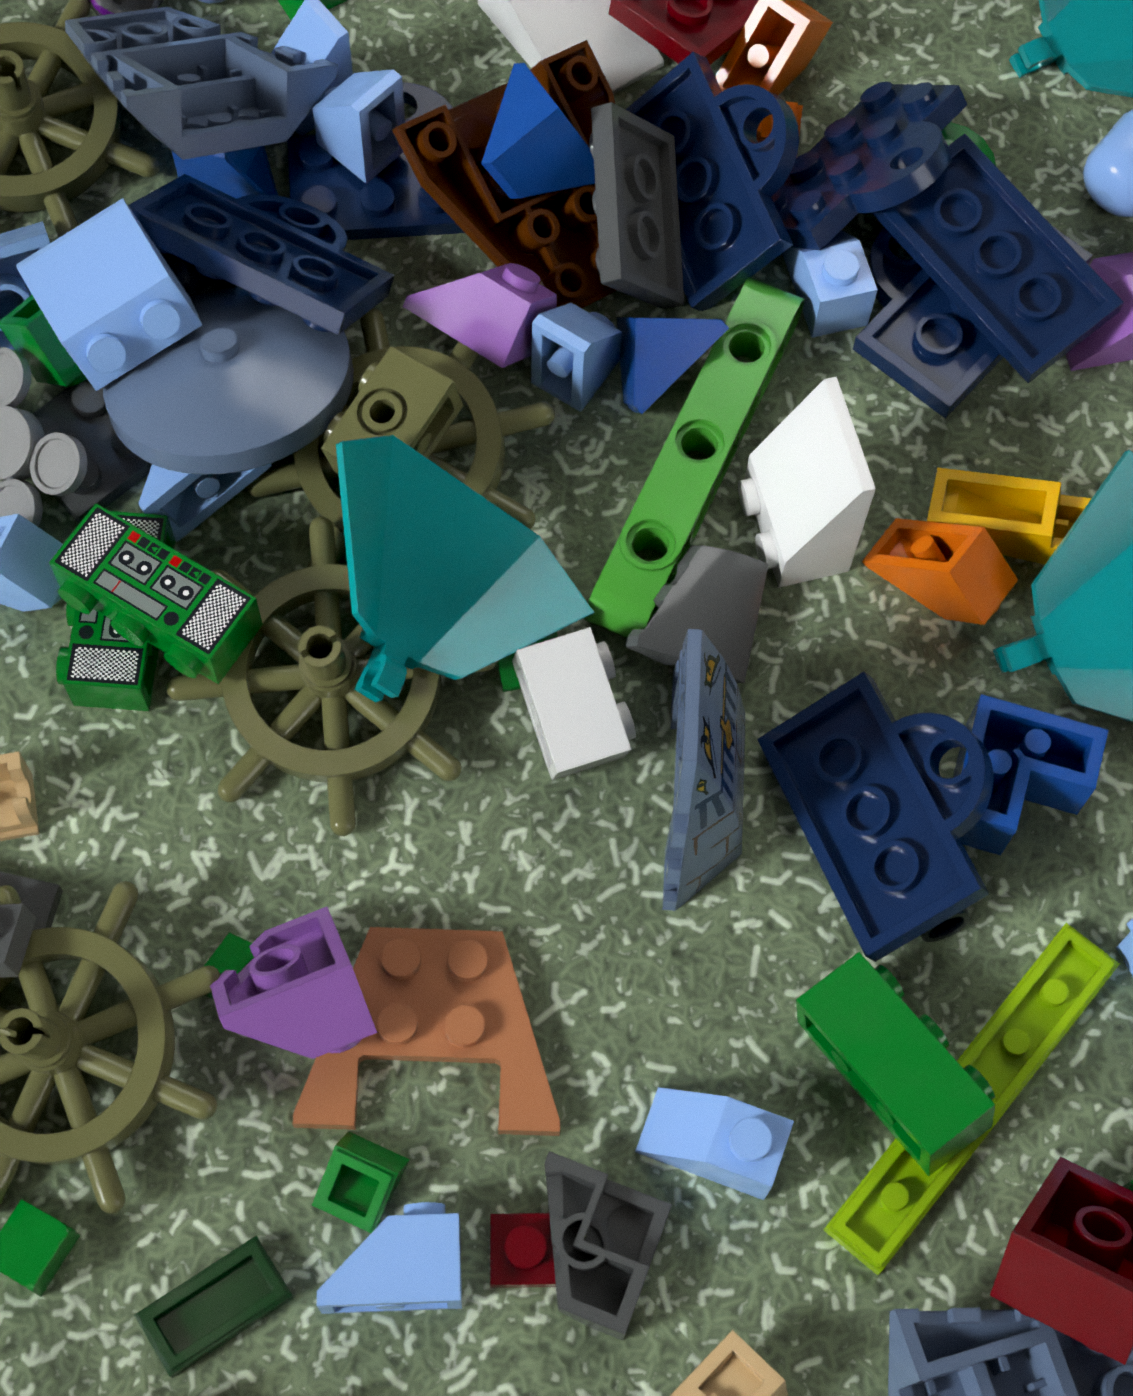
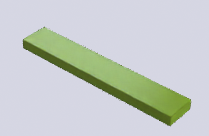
[823,922,1120,1275]

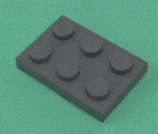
[589,102,684,309]

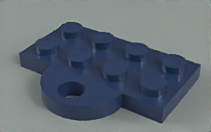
[625,52,799,311]
[771,81,968,250]
[287,82,465,240]
[128,174,395,335]
[853,227,1093,419]
[757,671,994,962]

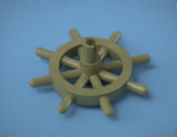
[0,0,160,237]
[166,516,497,836]
[0,881,221,1214]

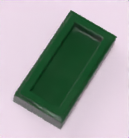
[134,1236,294,1378]

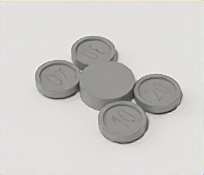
[0,347,88,527]

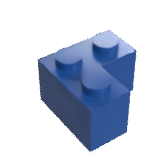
[953,694,1109,855]

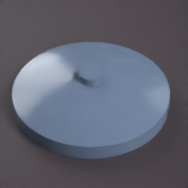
[103,287,354,475]

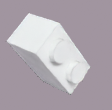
[512,627,636,780]

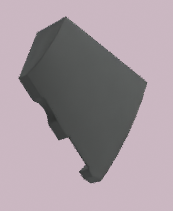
[626,545,769,683]
[544,1151,672,1341]

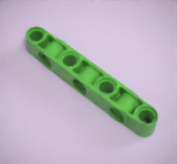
[584,277,805,638]

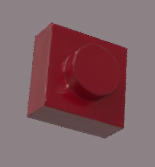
[490,1213,556,1288]

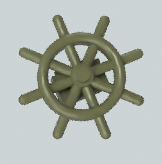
[246,308,555,567]

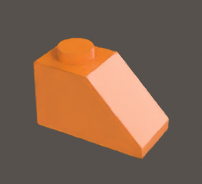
[715,0,833,96]
[862,518,1018,625]

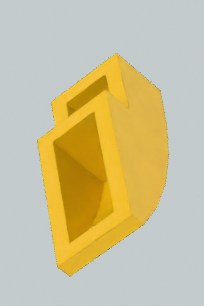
[927,467,1092,564]

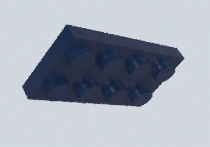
[872,133,1124,383]

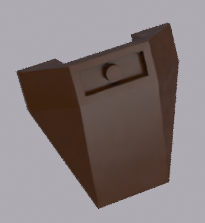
[392,40,617,308]

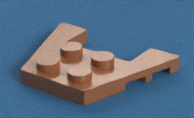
[292,927,560,1136]

